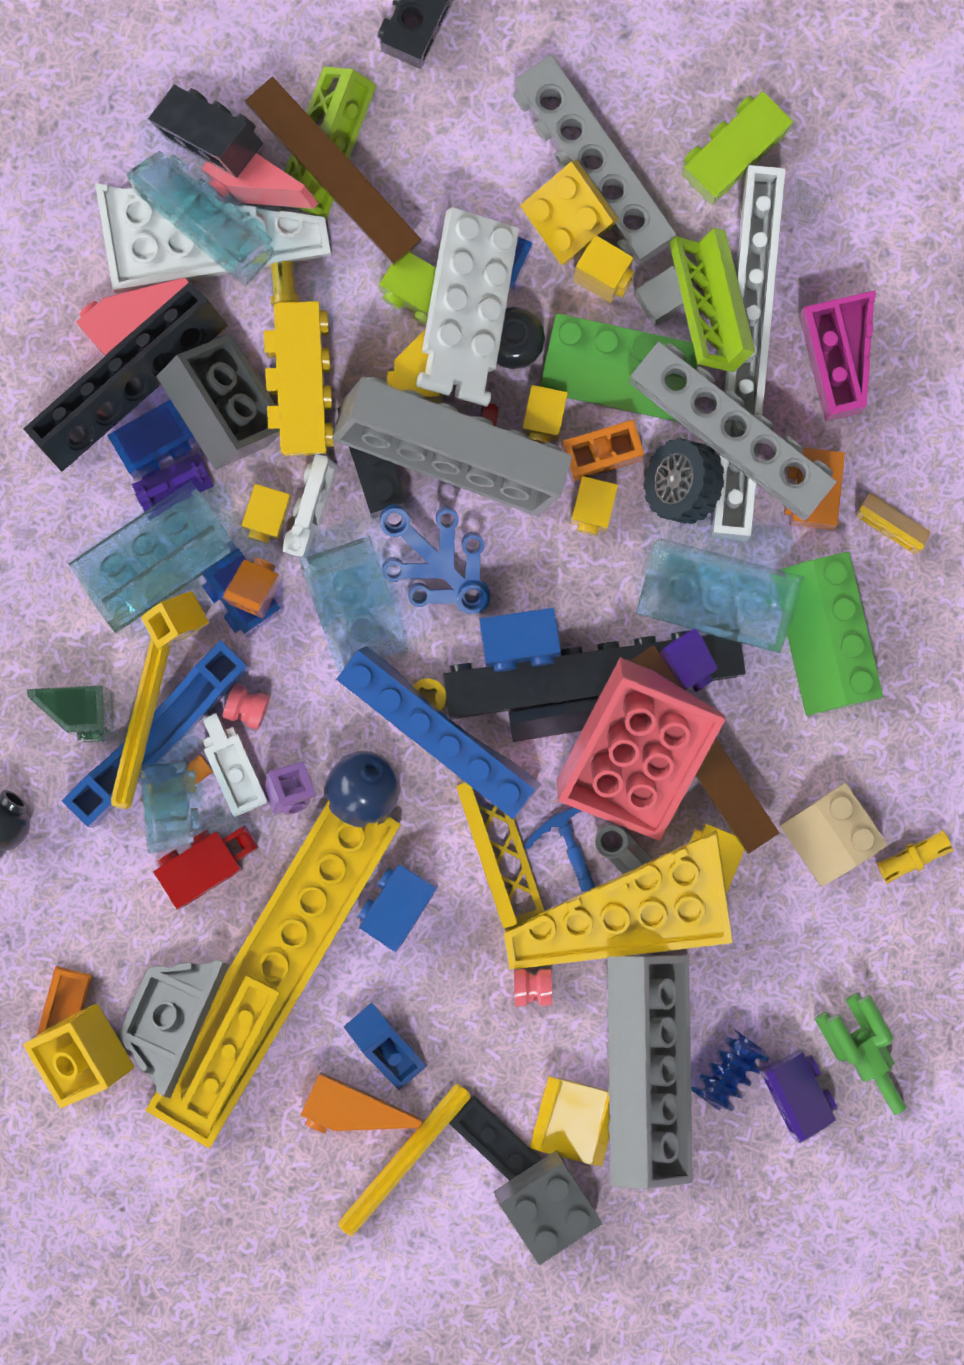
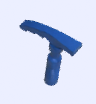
[524,808,596,892]

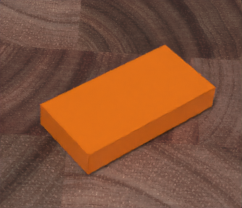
[36,966,93,1036]

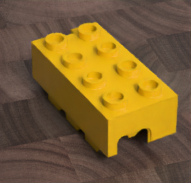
[263,301,334,457]

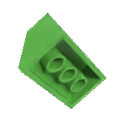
[540,313,697,423]
[772,551,883,716]

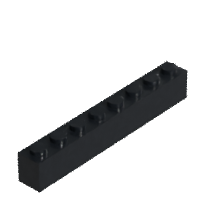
[443,625,746,720]

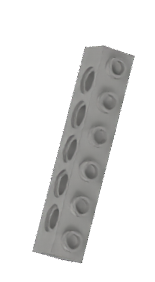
[513,55,677,266]
[629,341,837,522]

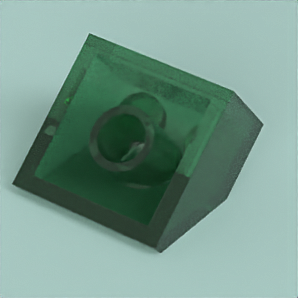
[27,685,114,743]

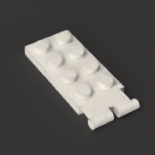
[416,207,519,406]

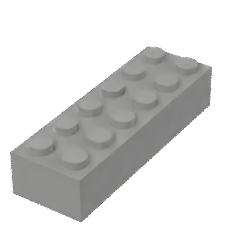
[332,377,572,516]
[606,955,693,1189]

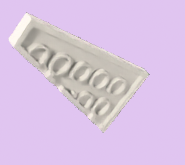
[95,183,332,293]

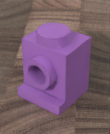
[264,761,316,815]

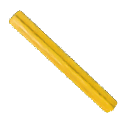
[111,638,171,809]
[338,1084,471,1236]

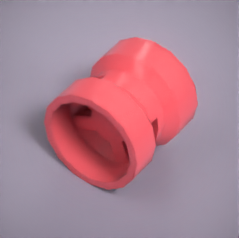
[223,683,271,731]
[514,969,552,1007]

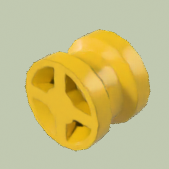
[413,678,447,711]

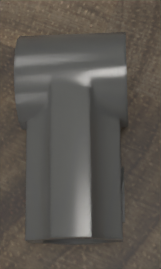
[595,821,654,874]

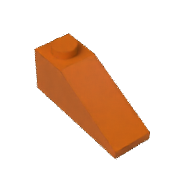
[300,1072,423,1134]

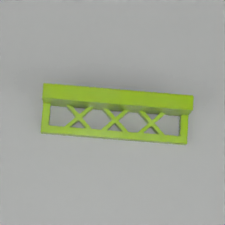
[284,66,377,220]
[669,227,755,372]

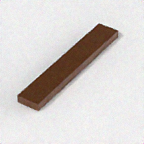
[245,76,422,266]
[630,645,780,854]

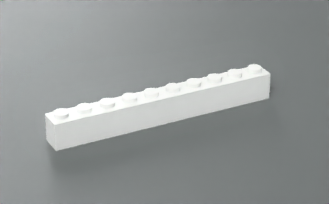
[710,165,786,541]

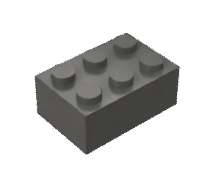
[156,334,280,470]

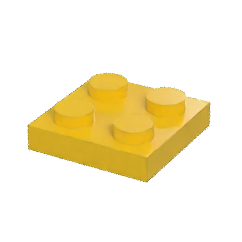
[520,160,619,265]

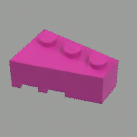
[799,290,876,422]

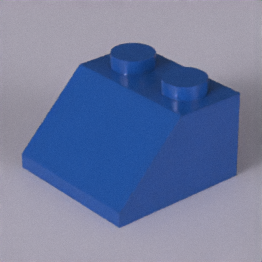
[479,608,561,672]
[357,864,437,953]

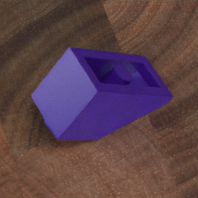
[660,627,718,693]

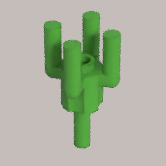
[814,992,907,1115]

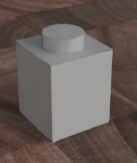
[634,266,684,327]

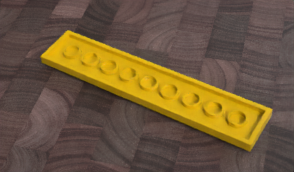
[145,800,401,1149]

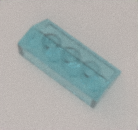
[126,151,275,287]
[68,481,239,634]
[636,538,804,653]

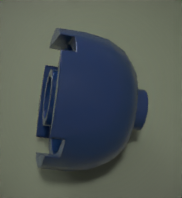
[324,751,401,827]

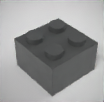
[493,1150,603,1266]

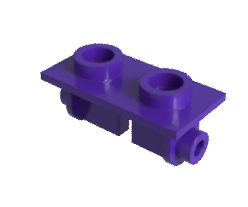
[131,453,214,518]

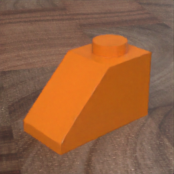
[223,557,281,619]

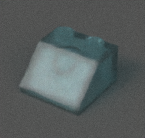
[141,761,200,854]

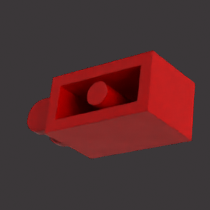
[153,825,259,910]

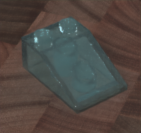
[299,536,409,673]

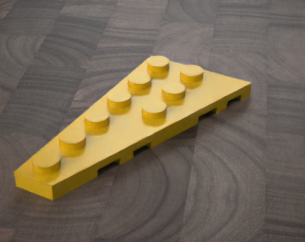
[504,830,733,970]

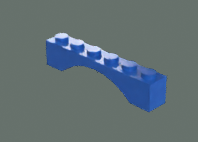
[61,640,251,828]
[336,646,542,819]

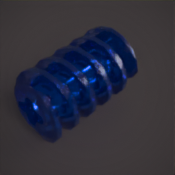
[691,1028,770,1112]

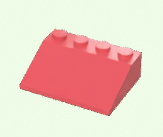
[556,658,726,841]

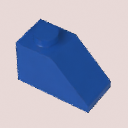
[343,1002,427,1090]

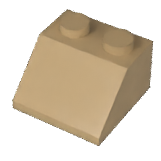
[779,783,888,887]

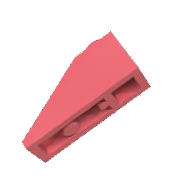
[201,153,318,209]
[76,277,189,356]

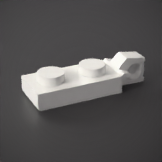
[283,454,338,559]
[203,713,269,817]

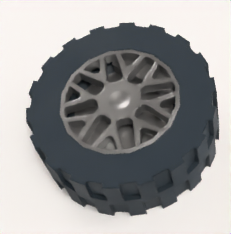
[643,438,725,524]

